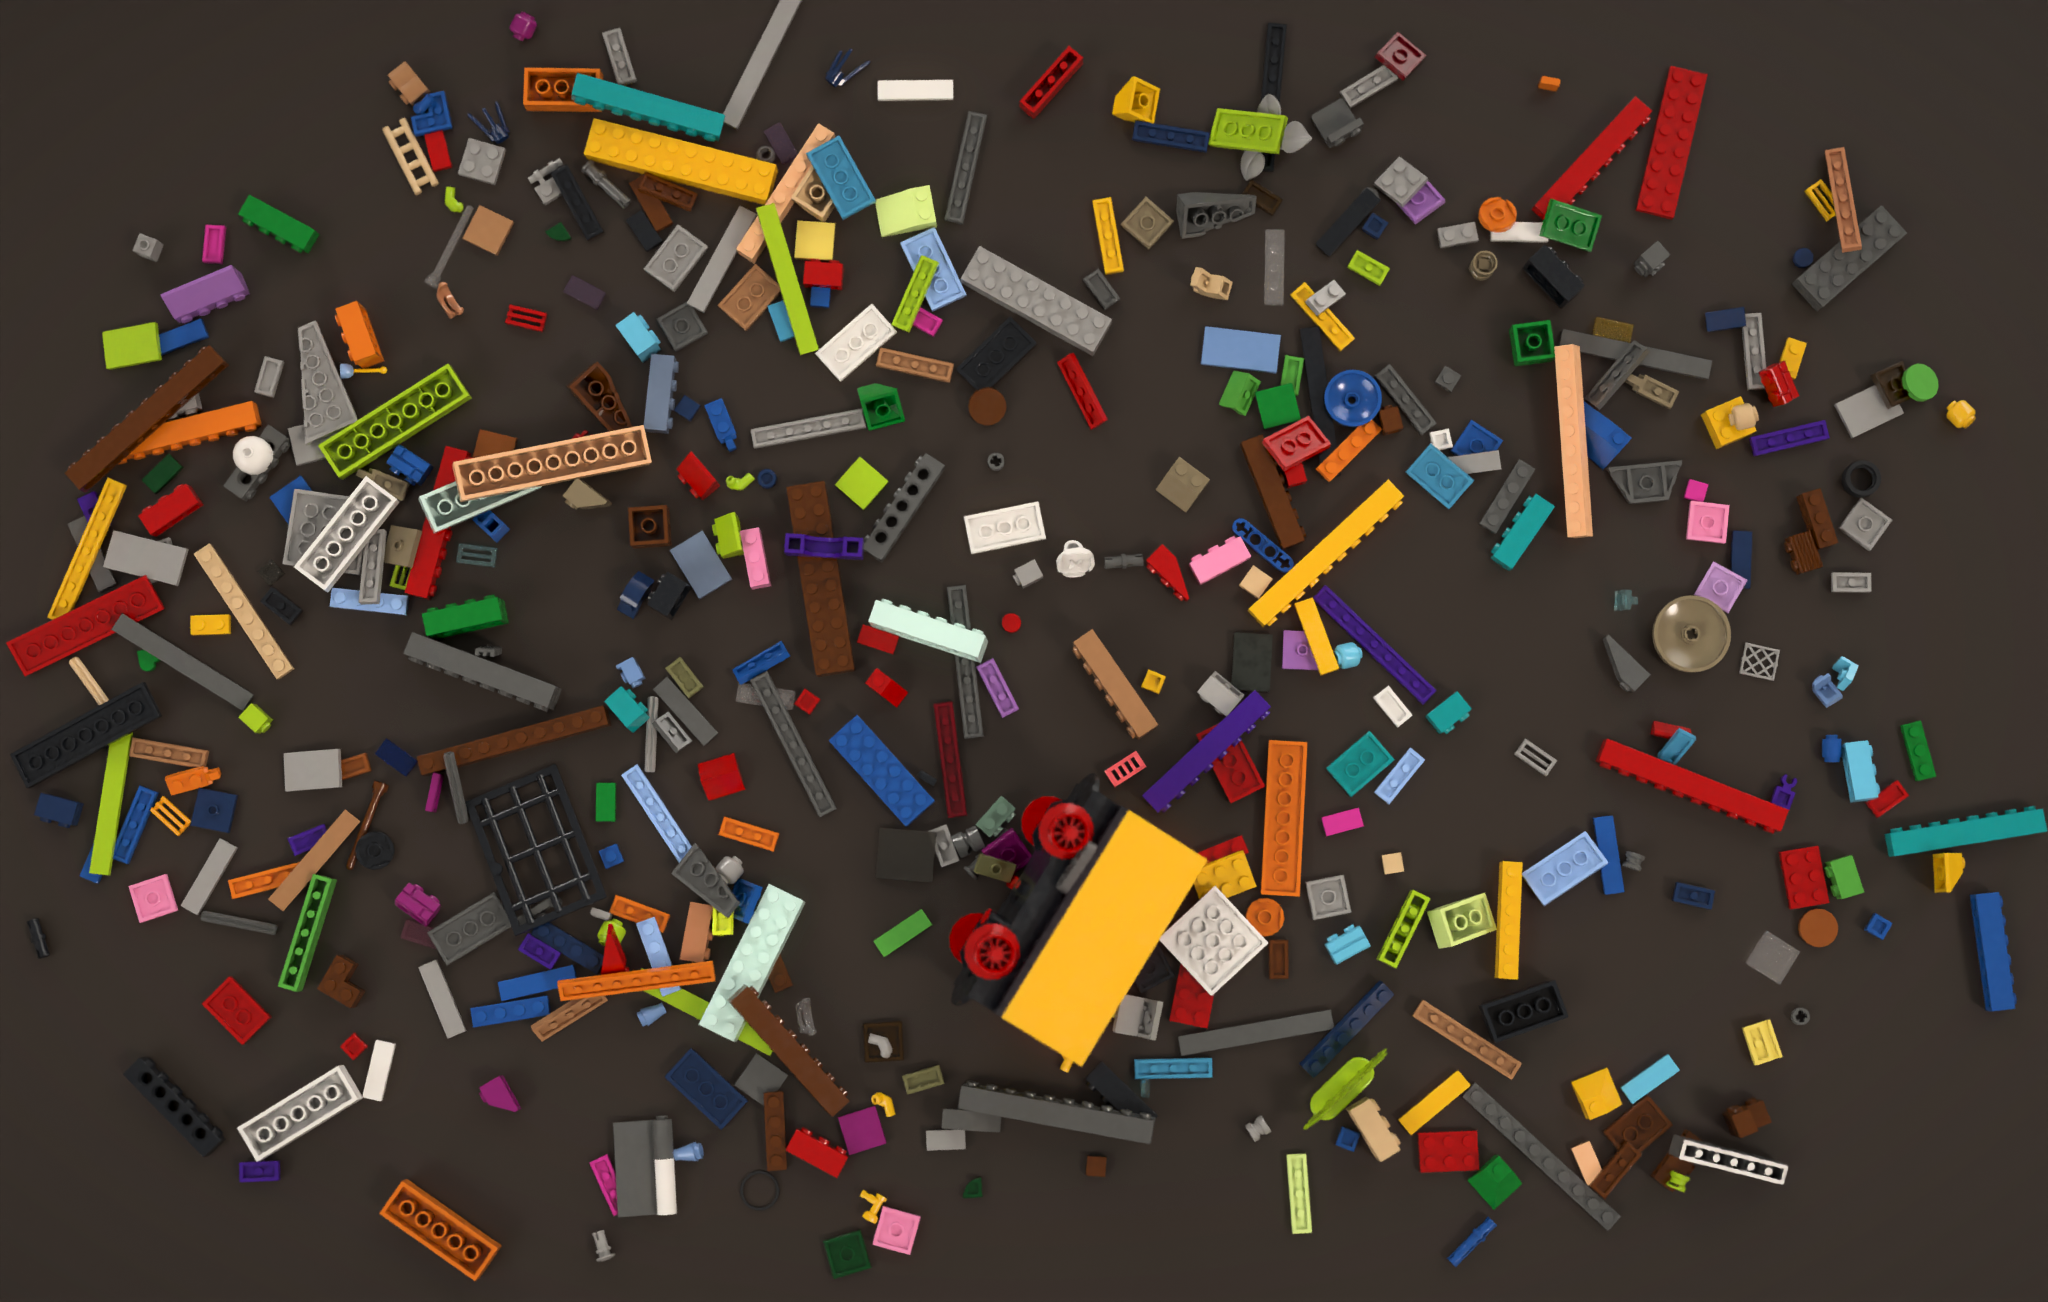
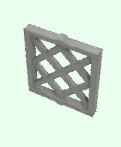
[1739,643,1780,681]

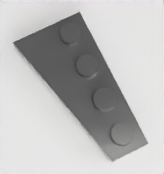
[671,843,740,918]

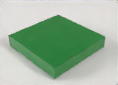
[1255,383,1301,429]

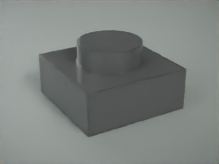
[1435,366,1461,393]

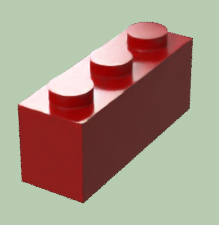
[138,484,204,537]
[786,1127,849,1178]

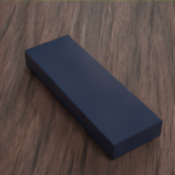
[1730,531,1752,589]

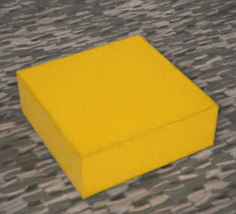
[1141,669,1166,695]

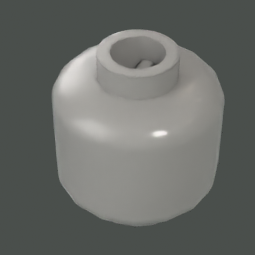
[715,856,744,884]

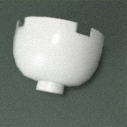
[233,436,273,475]

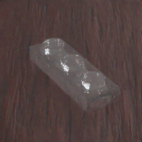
[736,683,796,710]

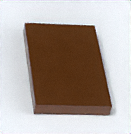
[1602,1094,1673,1152]

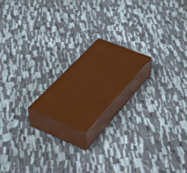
[1268,940,1289,979]

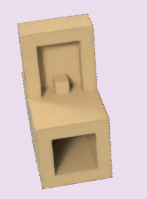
[1190,267,1233,300]

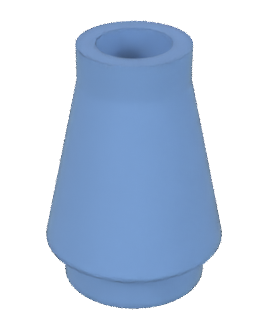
[636,1002,667,1027]
[673,1142,704,1161]

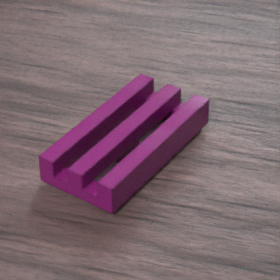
[425,773,444,813]

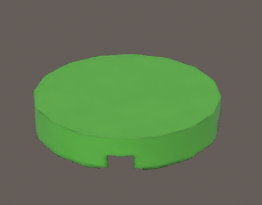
[1902,363,1939,402]

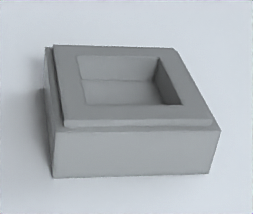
[590,907,613,921]

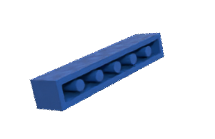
[1970,892,2017,1011]

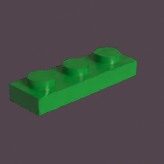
[1900,721,1936,782]

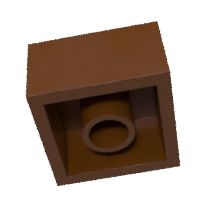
[628,505,671,549]

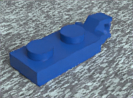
[704,398,737,452]

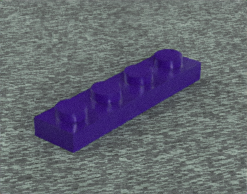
[1749,420,1830,457]

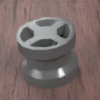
[1622,851,1645,872]

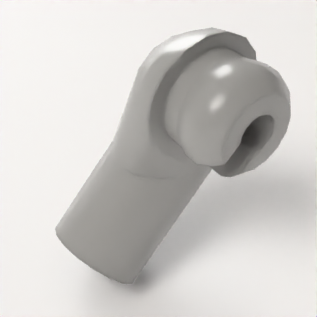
[868,1033,892,1058]

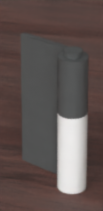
[613,1115,677,1217]

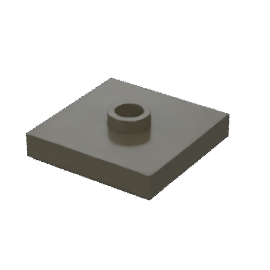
[1121,197,1174,250]
[384,525,422,568]

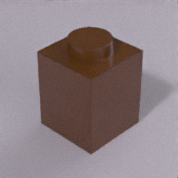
[1377,405,1403,436]

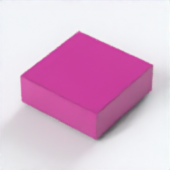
[1684,479,1708,502]

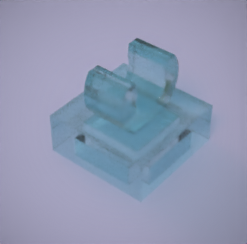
[1614,589,1638,611]

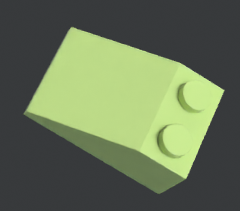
[875,185,937,237]
[1427,893,1497,949]

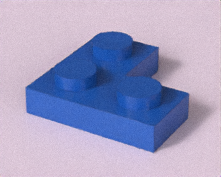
[411,91,453,137]

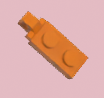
[165,766,222,796]

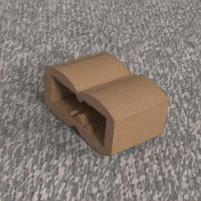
[388,61,431,106]

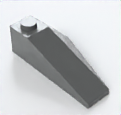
[1176,192,1256,239]

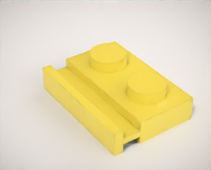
[1742,1019,1783,1065]

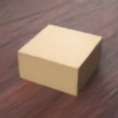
[1239,565,1272,599]

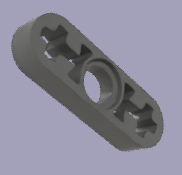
[1056,840,1097,894]

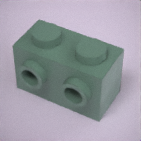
[976,796,1016,838]

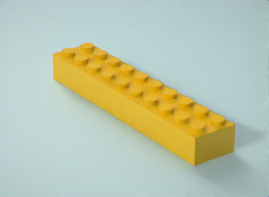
[584,118,778,205]

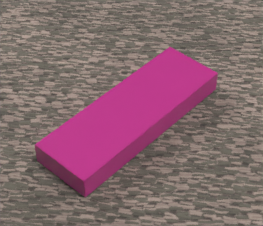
[589,1154,618,1216]

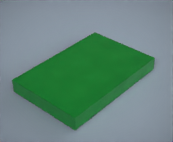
[1539,199,1602,252]

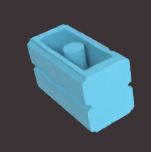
[1324,924,1371,965]

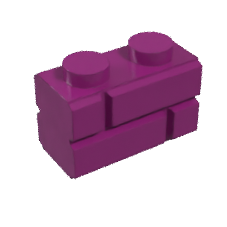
[395,883,441,927]

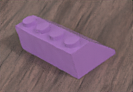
[160,265,250,323]

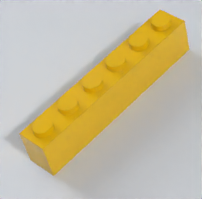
[1495,861,1523,979]

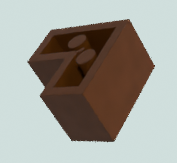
[317,955,365,1008]
[1722,1098,1772,1138]

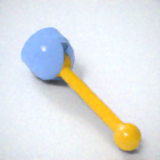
[340,363,387,379]

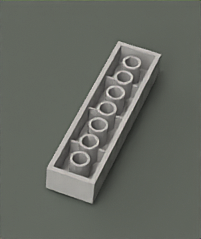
[961,246,1112,356]

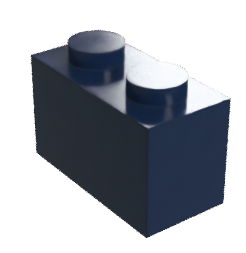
[34,793,84,828]

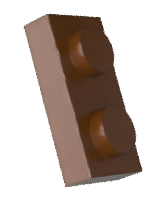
[769,954,793,993]

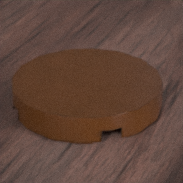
[968,387,1006,425]

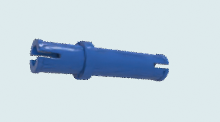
[1447,1217,1497,1267]

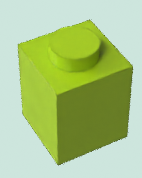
[238,703,273,734]

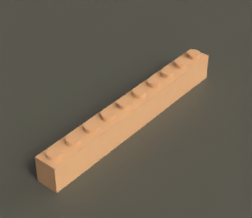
[1554,344,1593,538]

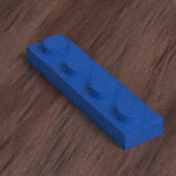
[470,996,551,1028]

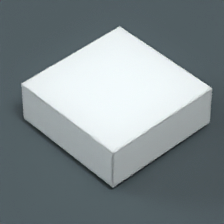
[1429,429,1453,450]

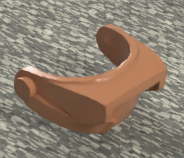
[437,282,464,319]

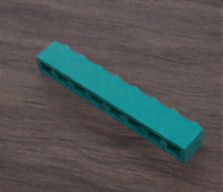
[571,73,725,142]
[1885,806,2047,857]

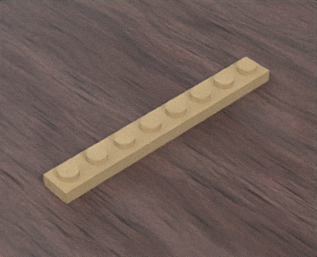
[194,543,294,680]

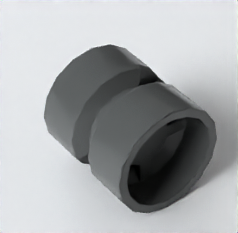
[951,825,985,858]

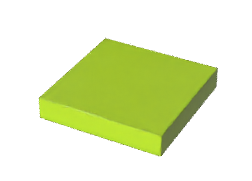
[835,457,889,510]

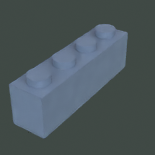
[644,354,679,434]

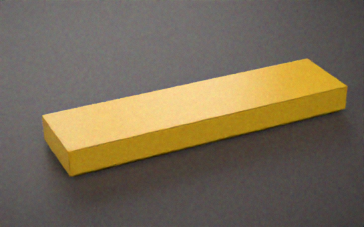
[1092,197,1124,275]
[1290,282,1355,352]
[1294,597,1339,676]
[1398,1070,1471,1135]

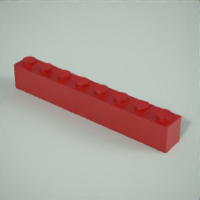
[1532,96,1652,220]
[404,446,472,600]

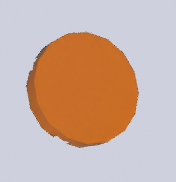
[1478,197,1517,233]
[1245,898,1284,937]

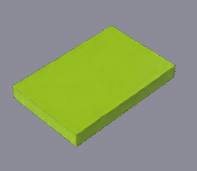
[102,322,162,370]

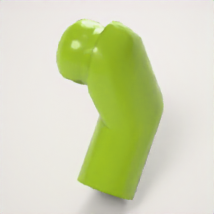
[445,187,463,213]
[726,472,755,490]

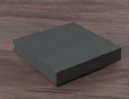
[656,301,708,352]
[734,1053,788,1106]

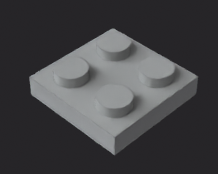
[458,138,506,185]
[1374,157,1428,208]

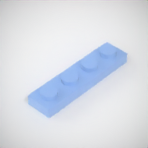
[330,588,409,616]
[636,917,681,997]

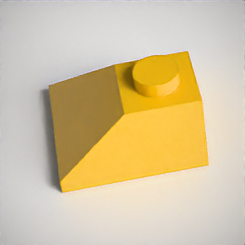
[1112,76,1160,123]
[1933,853,1965,893]
[1571,1068,1622,1120]

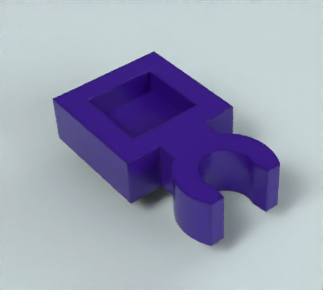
[1770,774,1797,810]

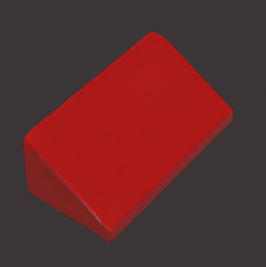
[1650,721,1692,739]

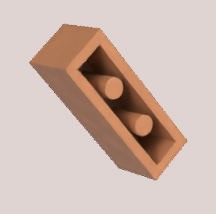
[680,902,713,962]

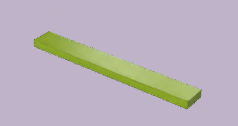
[756,203,819,355]
[89,732,133,876]
[641,968,773,1056]

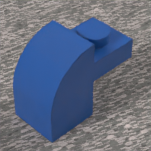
[472,510,510,543]

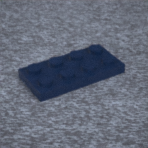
[665,1048,748,1130]

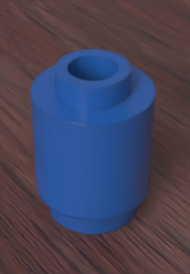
[1822,735,1842,762]

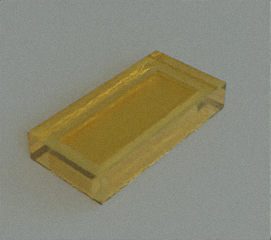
[1592,317,1634,343]

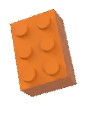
[335,301,384,369]

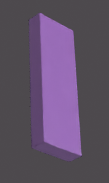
[976,658,1019,718]

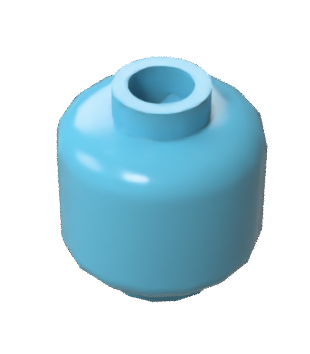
[1333,642,1362,669]

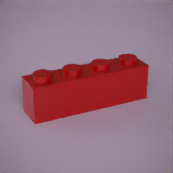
[1019,46,1083,119]

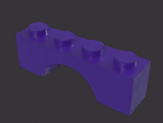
[784,533,864,560]

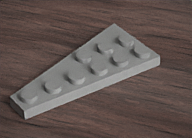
[298,320,359,446]

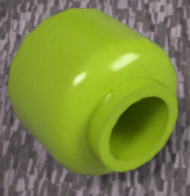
[597,919,626,946]

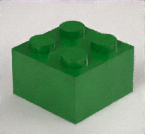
[1509,320,1555,367]

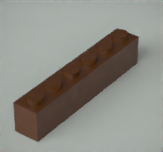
[1240,434,1306,550]

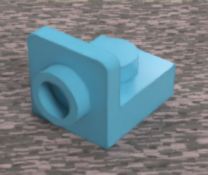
[1832,656,1859,691]

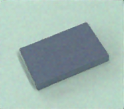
[670,531,732,599]

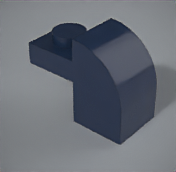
[617,571,655,619]

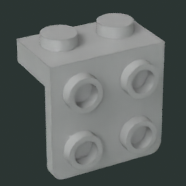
[1113,995,1163,1041]

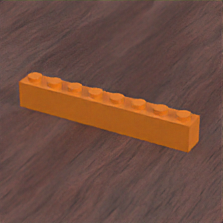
[118,401,262,465]

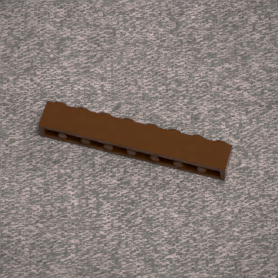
[727,984,849,1117]

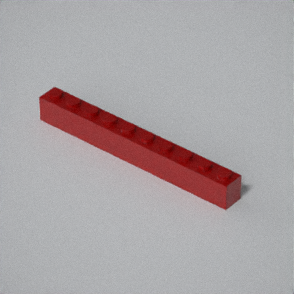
[1596,739,1789,834]

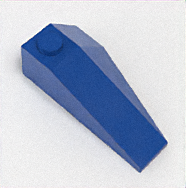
[1558,402,1632,470]

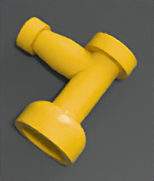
[860,1190,887,1224]

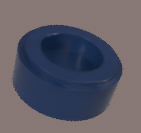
[1793,248,1813,268]
[757,469,777,489]

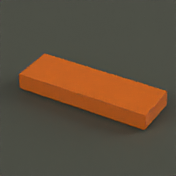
[718,817,780,852]
[609,895,670,933]

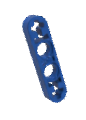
[1232,518,1294,573]

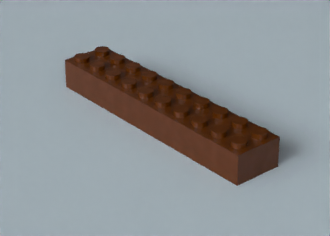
[786,481,855,677]

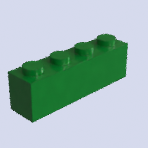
[238,195,319,254]

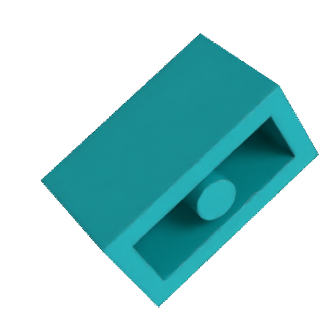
[604,686,650,733]
[1425,691,1472,734]

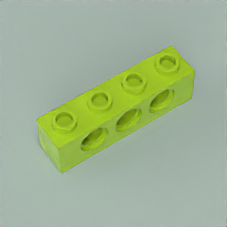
[1377,890,1431,968]

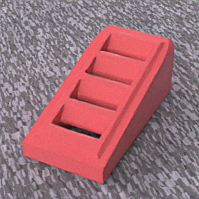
[1104,751,1147,788]

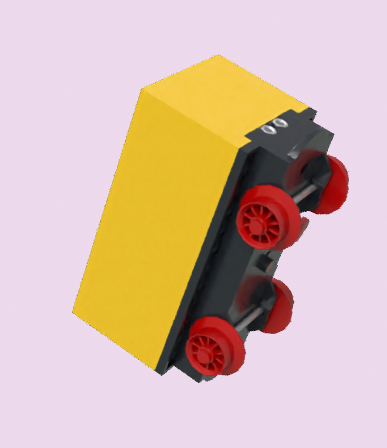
[949,773,1207,1066]

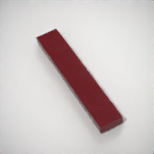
[934,701,967,818]

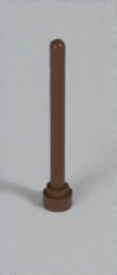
[346,780,389,870]

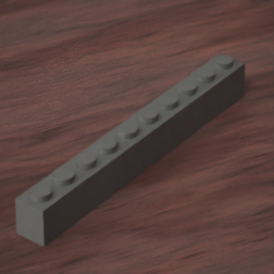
[958,1080,1156,1144]

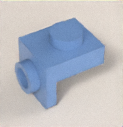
[1812,673,1843,708]

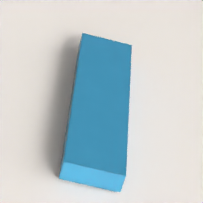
[1134,1058,1213,1079]

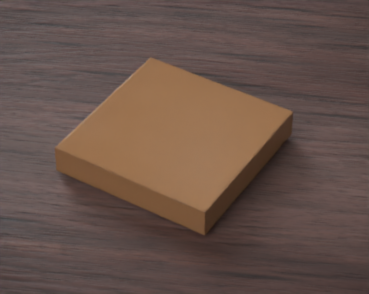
[462,205,514,256]

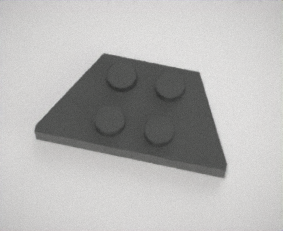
[1607,460,1682,504]

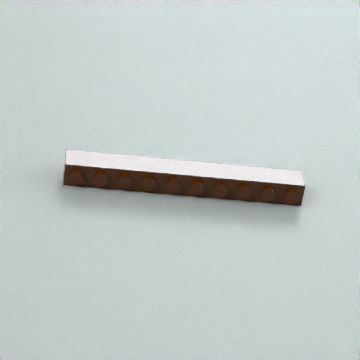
[65,345,229,493]
[417,706,612,776]

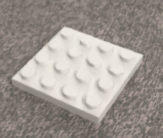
[1159,886,1268,996]

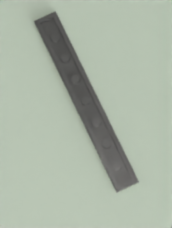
[1559,329,1712,380]
[947,585,984,739]
[111,614,254,711]
[750,671,837,818]
[1178,1009,1334,1056]

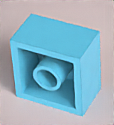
[615,312,661,363]

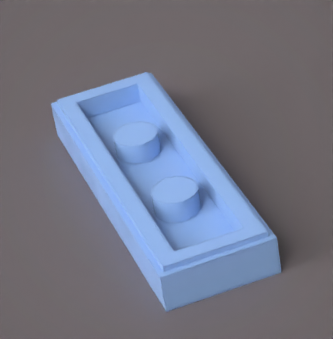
[1374,748,1425,805]

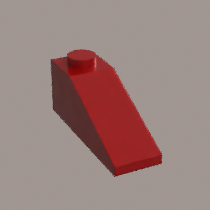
[601,924,630,975]

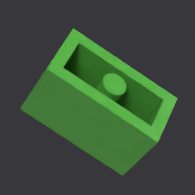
[1824,855,1864,899]

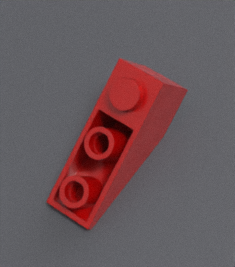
[1146,544,1189,602]

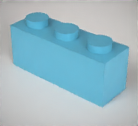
[1842,740,1880,803]

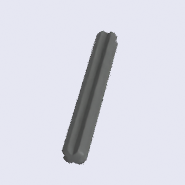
[443,751,469,824]
[201,911,278,935]

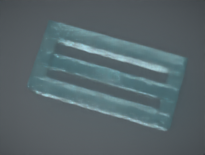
[456,543,498,568]

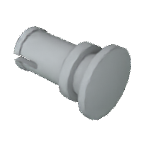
[592,1230,615,1261]

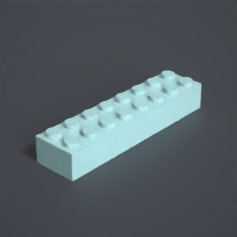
[699,884,806,1042]

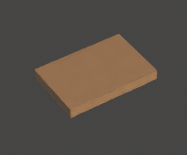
[717,264,781,331]

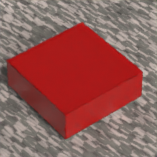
[794,688,821,715]
[340,1033,368,1060]

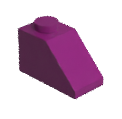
[479,1075,522,1112]

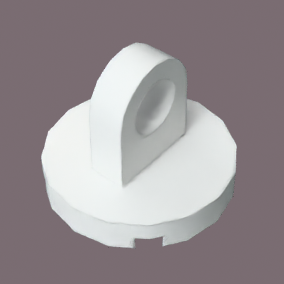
[1056,540,1095,578]

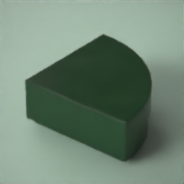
[545,222,572,241]
[963,1177,983,1198]

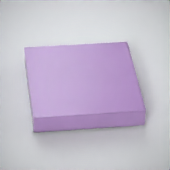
[1694,561,1748,614]

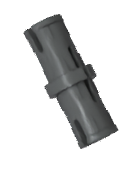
[1104,554,1143,569]

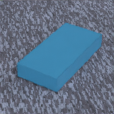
[768,301,794,342]
[1657,728,1696,765]

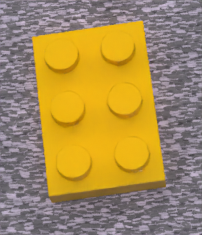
[1193,850,1257,900]

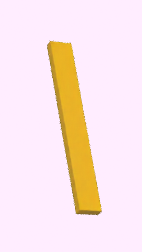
[47,478,127,620]

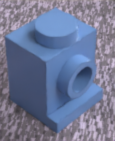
[616,657,646,688]

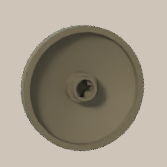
[1652,596,1731,673]

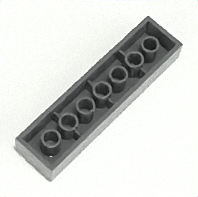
[403,632,562,712]

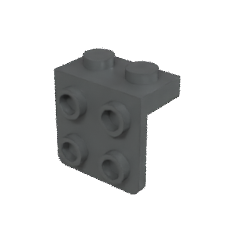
[1311,99,1364,149]

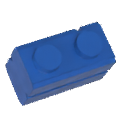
[386,444,433,486]

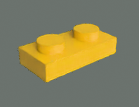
[1780,337,1807,380]
[190,614,231,635]

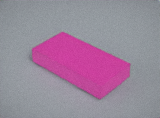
[202,225,226,264]
[913,307,943,337]
[1321,808,1364,836]

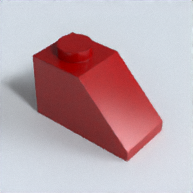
[865,668,908,708]

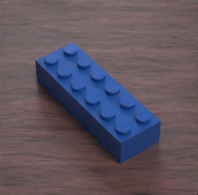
[829,715,935,827]

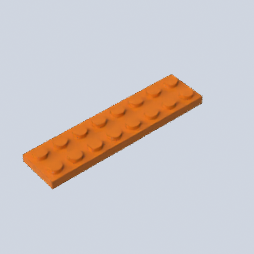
[1260,740,1307,897]

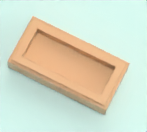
[1571,1141,1602,1185]

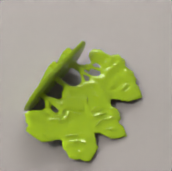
[1303,1048,1387,1130]

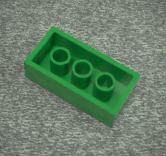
[422,595,509,640]

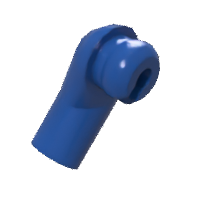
[413,94,435,115]

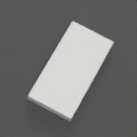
[815,304,897,382]
[964,501,1046,554]

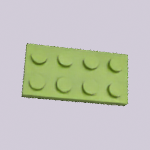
[1208,108,1288,154]

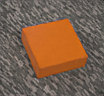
[1538,76,1561,91]

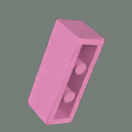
[740,527,771,590]
[1189,536,1251,585]

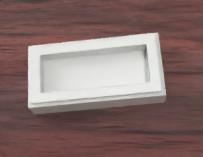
[1373,685,1413,728]

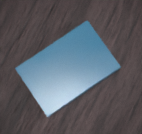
[1406,443,1474,509]

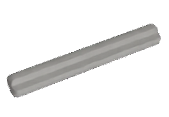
[644,696,658,773]

